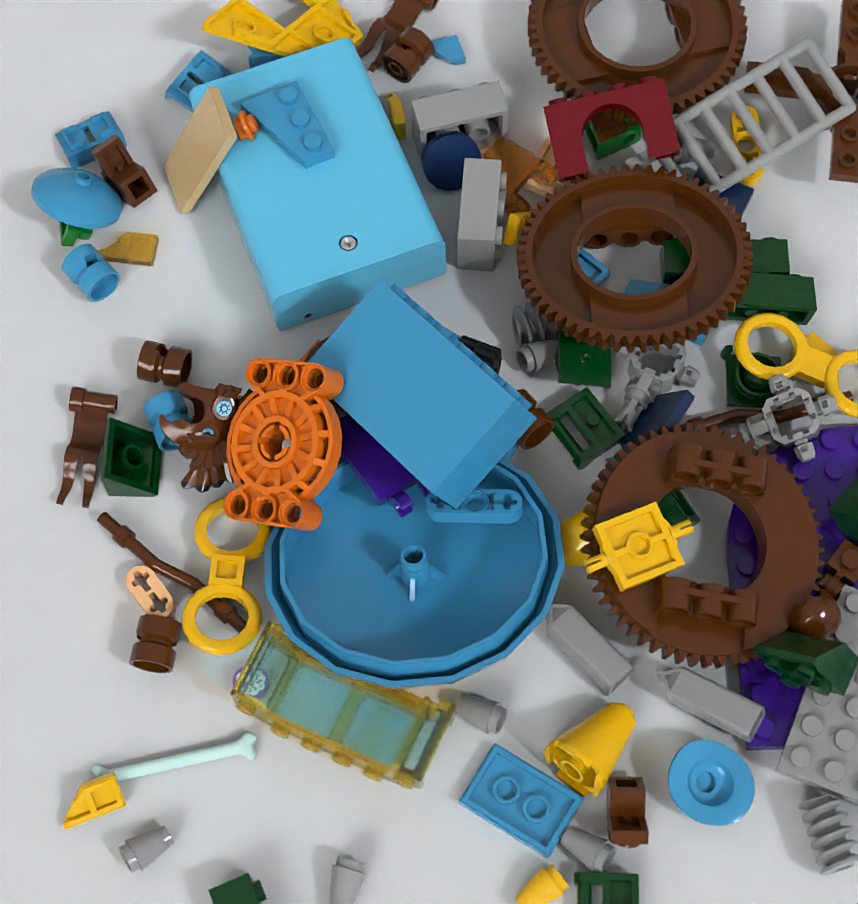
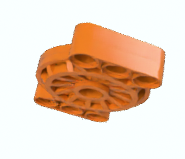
[223,358,344,531]

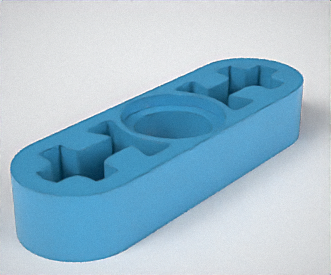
[425,489,523,524]

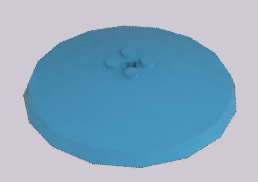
[265,457,565,690]

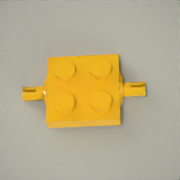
[583,502,694,592]

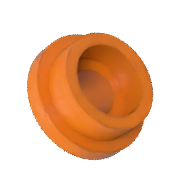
[233,110,259,141]

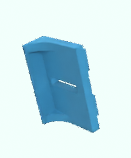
[165,50,233,113]
[55,111,127,168]

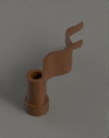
[357,0,438,73]
[56,386,118,508]

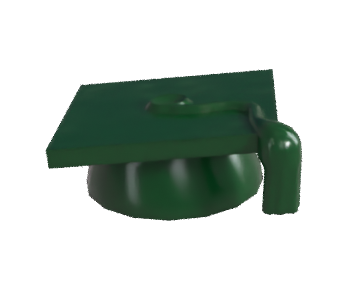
[555,330,611,388]
[720,345,783,409]

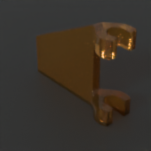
[483,135,559,216]

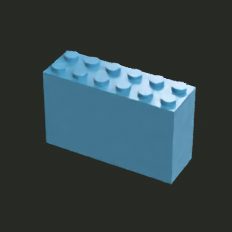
[308,280,537,509]

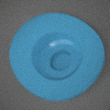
[668,740,755,826]

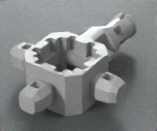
[614,343,700,432]
[730,373,838,463]

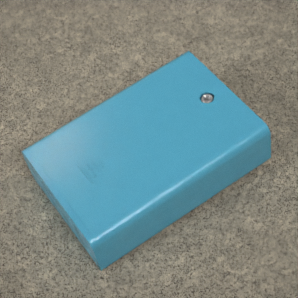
[189,38,446,331]

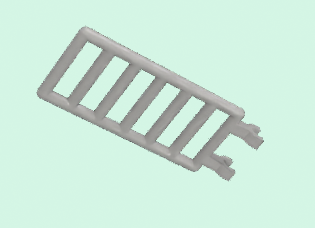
[624,37,856,194]

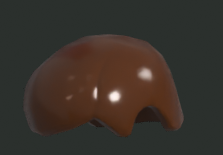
[791,589,841,639]

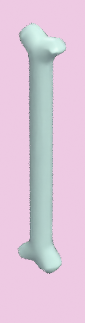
[92,731,256,782]

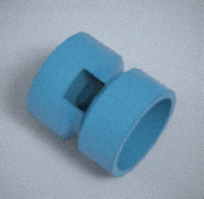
[62,243,120,302]
[143,391,192,451]

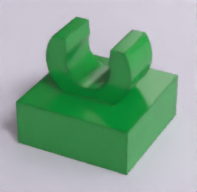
[59,221,93,247]

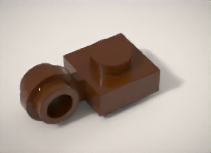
[818,539,858,599]

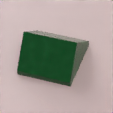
[100,417,162,497]

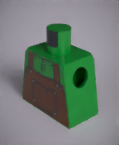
[584,114,641,160]

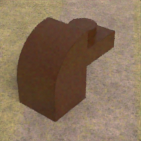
[90,134,158,208]
[607,777,649,848]

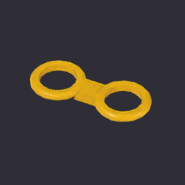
[734,312,858,418]
[182,498,272,655]

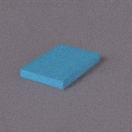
[459,743,584,859]

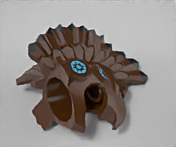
[159,382,253,493]

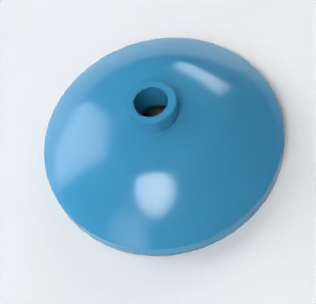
[31,168,123,229]

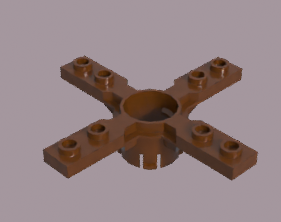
[744,0,858,183]

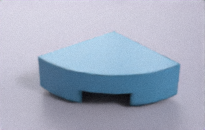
[432,34,466,65]

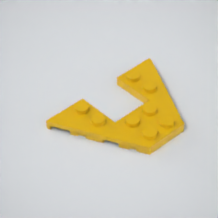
[202,0,364,57]

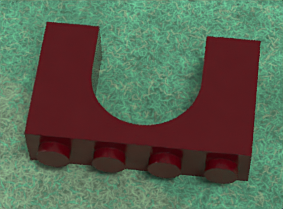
[543,76,680,183]

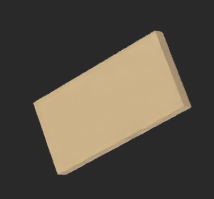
[163,87,237,213]

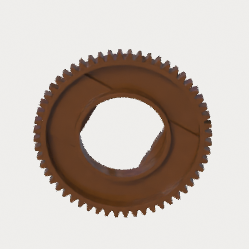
[527,0,748,123]
[516,164,753,353]
[580,423,824,669]

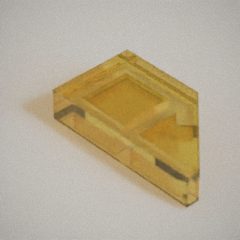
[98,232,159,266]

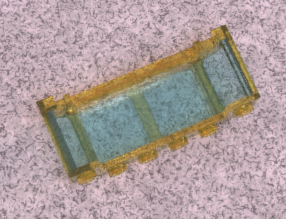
[230,620,457,789]

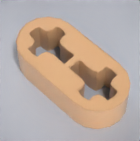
[126,565,176,619]

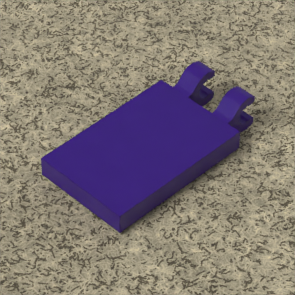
[339,414,431,518]

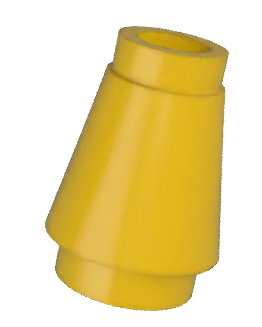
[515,864,569,904]

